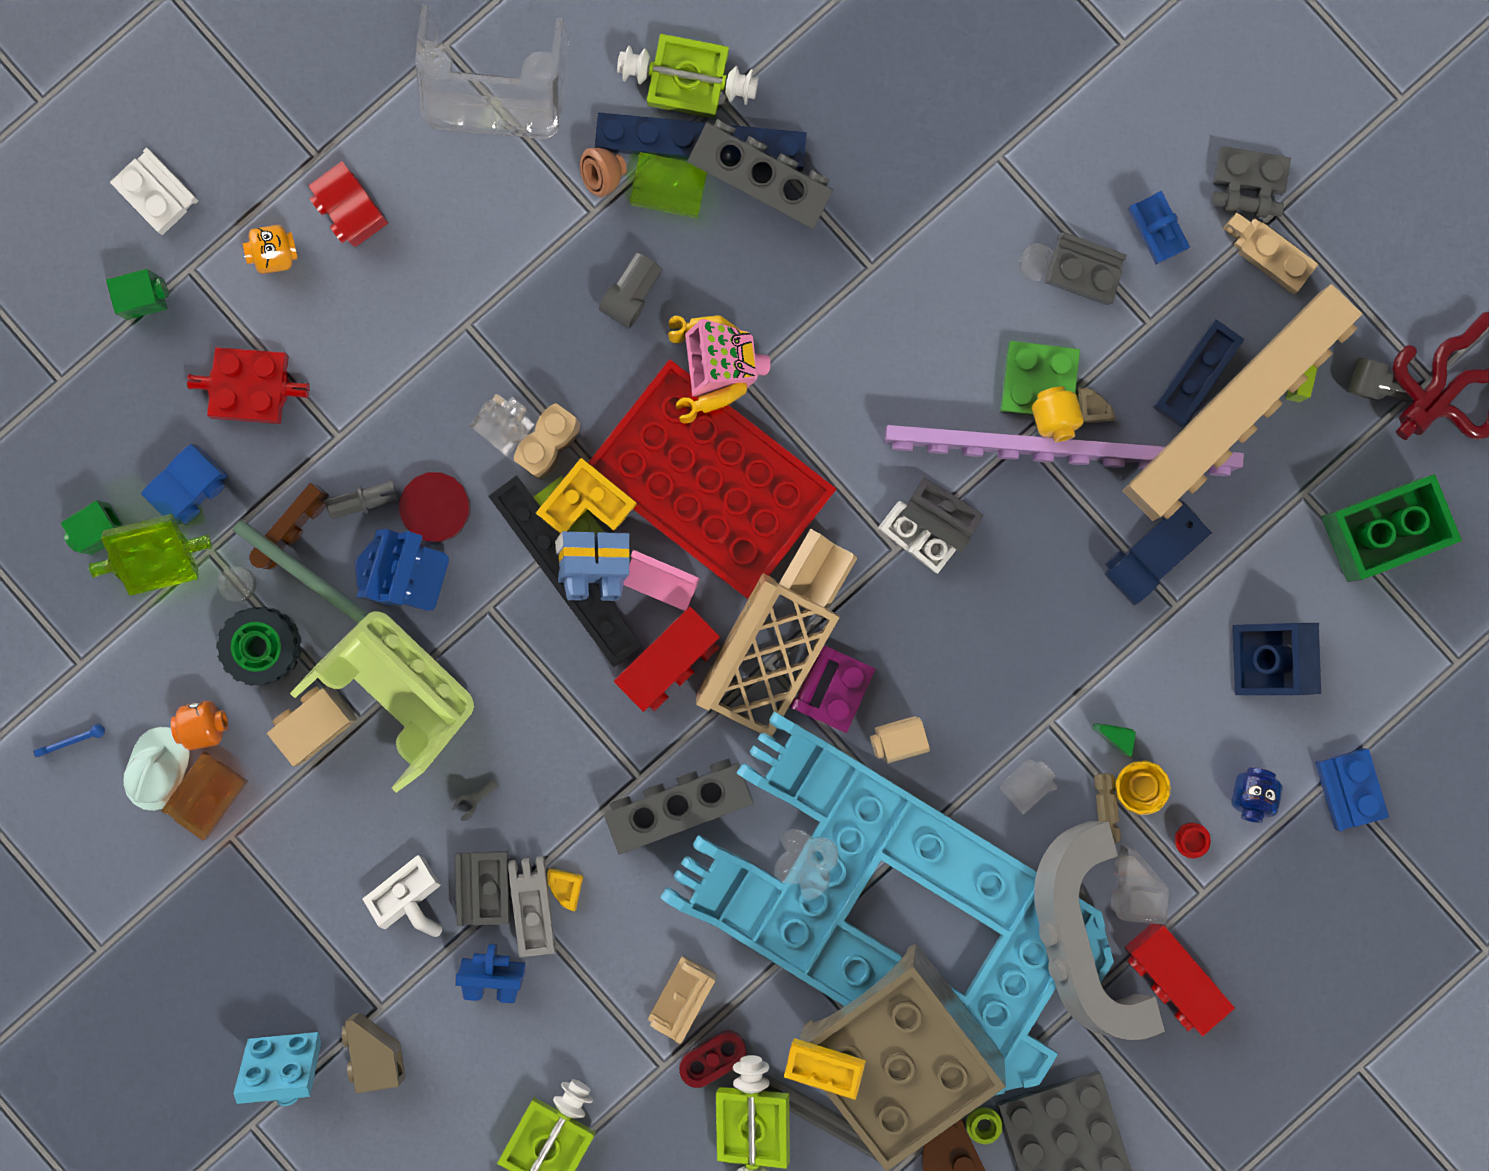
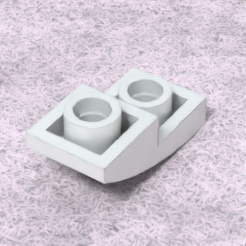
[877,501,957,574]

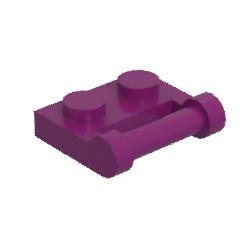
[789,645,876,733]

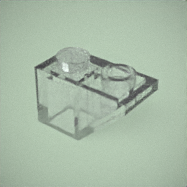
[1111,845,1169,925]

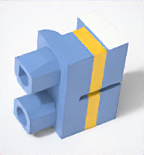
[555,531,629,601]

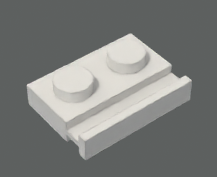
[110,147,199,235]

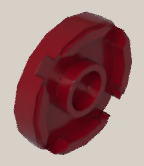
[399,472,471,542]

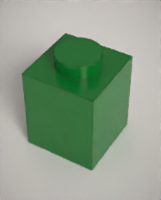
[106,268,169,320]
[60,500,128,555]

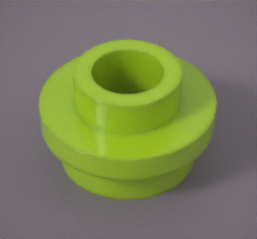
[966,1107,1002,1144]

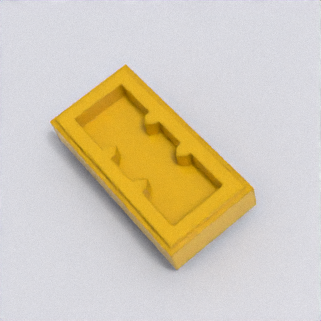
[784,1038,866,1100]

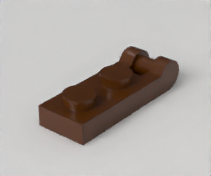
[249,483,329,570]

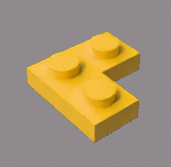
[536,458,637,533]

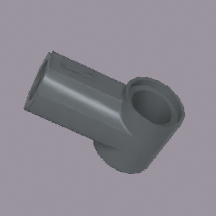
[599,253,663,329]

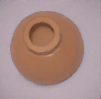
[580,148,627,198]

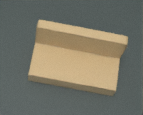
[779,529,857,617]

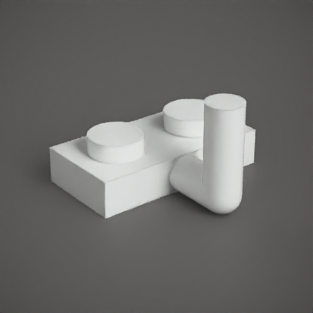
[363,855,442,937]

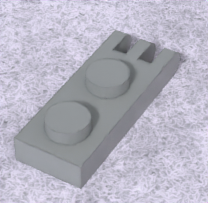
[508,856,556,958]

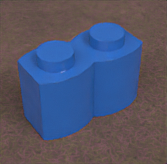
[141,444,228,525]

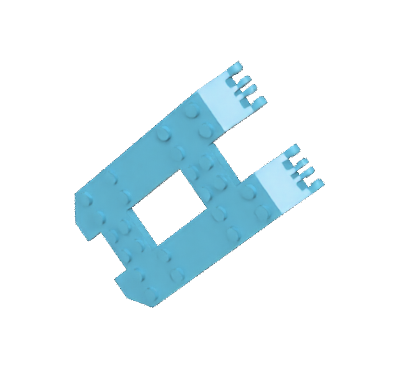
[660,711,1114,1096]

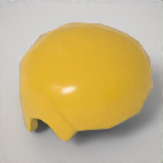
[1115,760,1171,815]

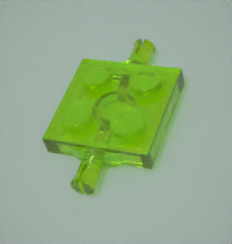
[88,514,212,596]

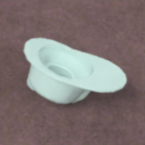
[123,727,190,811]

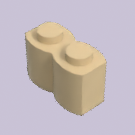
[514,403,580,479]
[870,716,930,764]

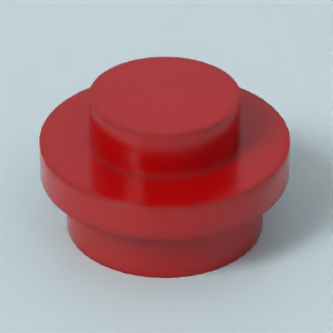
[1174,822,1211,859]

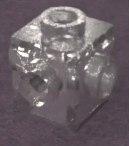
[469,393,535,457]

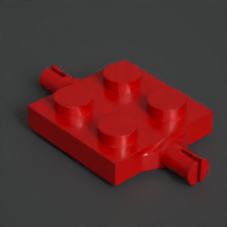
[187,347,310,424]

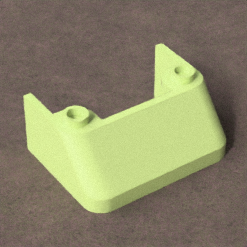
[290,612,474,793]

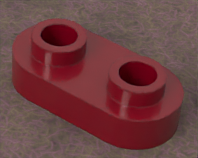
[679,1030,746,1088]

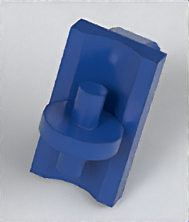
[1128,190,1190,265]
[456,944,526,1003]

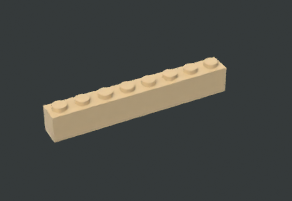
[1122,284,1363,521]

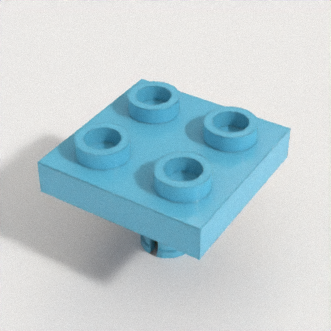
[234,1032,321,1106]

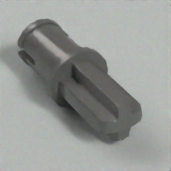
[326,480,399,519]

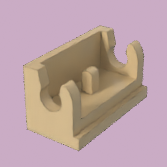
[648,955,716,1044]

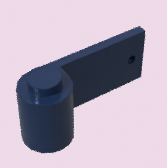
[1104,502,1212,606]

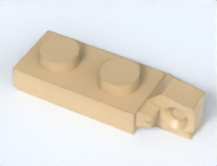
[1223,213,1319,294]

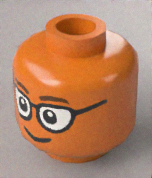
[170,701,228,750]

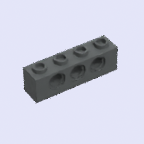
[687,119,833,229]
[604,759,753,855]

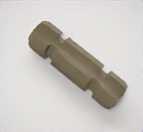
[1094,773,1121,843]

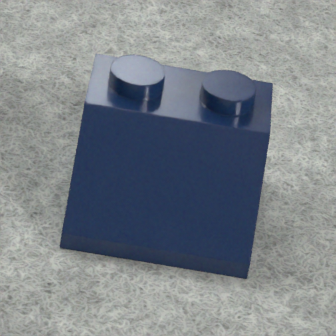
[1233,623,1321,695]

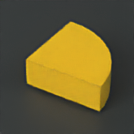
[547,868,584,912]

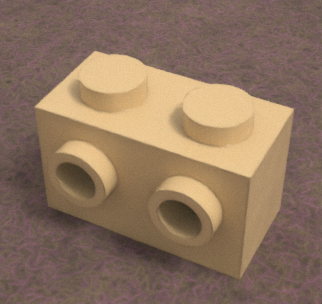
[267,686,357,767]

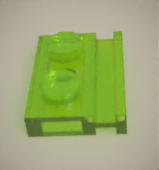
[629,152,708,219]

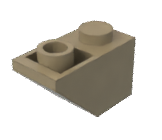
[342,1013,406,1093]

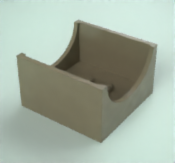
[799,943,1006,1171]

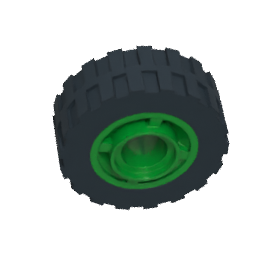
[216,607,302,686]

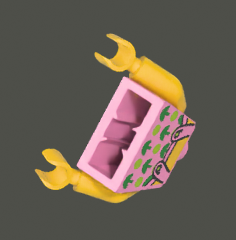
[668,315,770,423]

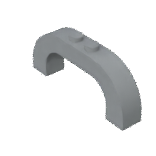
[1034,821,1165,1040]

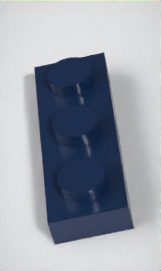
[1153,319,1245,427]

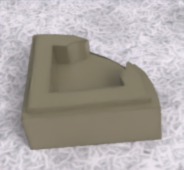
[1076,388,1116,424]

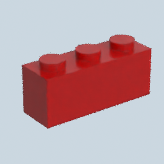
[613,606,720,712]
[1124,920,1235,1037]

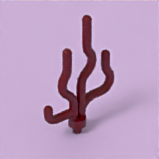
[1392,312,1489,440]

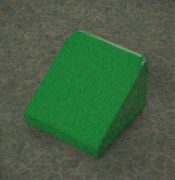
[1093,723,1136,757]

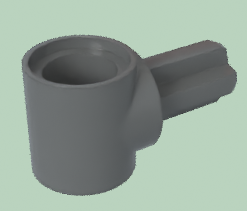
[1346,358,1413,403]

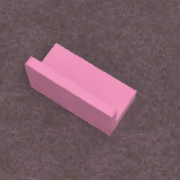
[623,550,700,611]

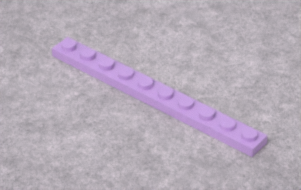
[884,425,1244,476]

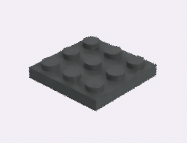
[997,1070,1132,1171]

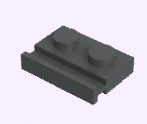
[1044,232,1127,305]
[902,477,983,553]
[455,851,511,926]

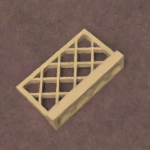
[696,573,840,737]

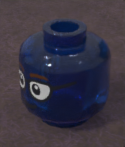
[1231,768,1283,823]

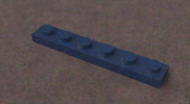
[595,112,807,171]

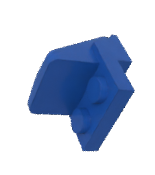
[354,529,449,611]

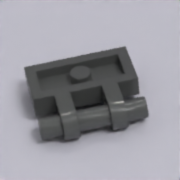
[1210,146,1291,218]

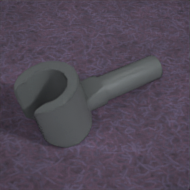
[452,779,499,821]

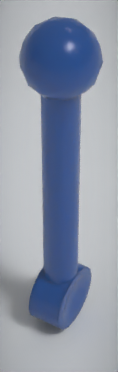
[33,724,105,758]

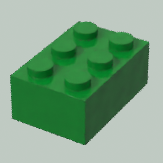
[1321,474,1462,582]

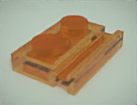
[161,752,248,841]

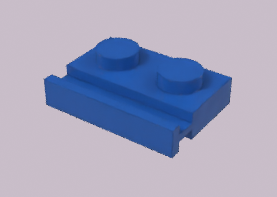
[1315,748,1389,831]

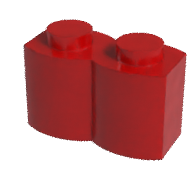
[308,161,388,247]

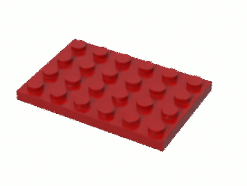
[588,359,837,599]

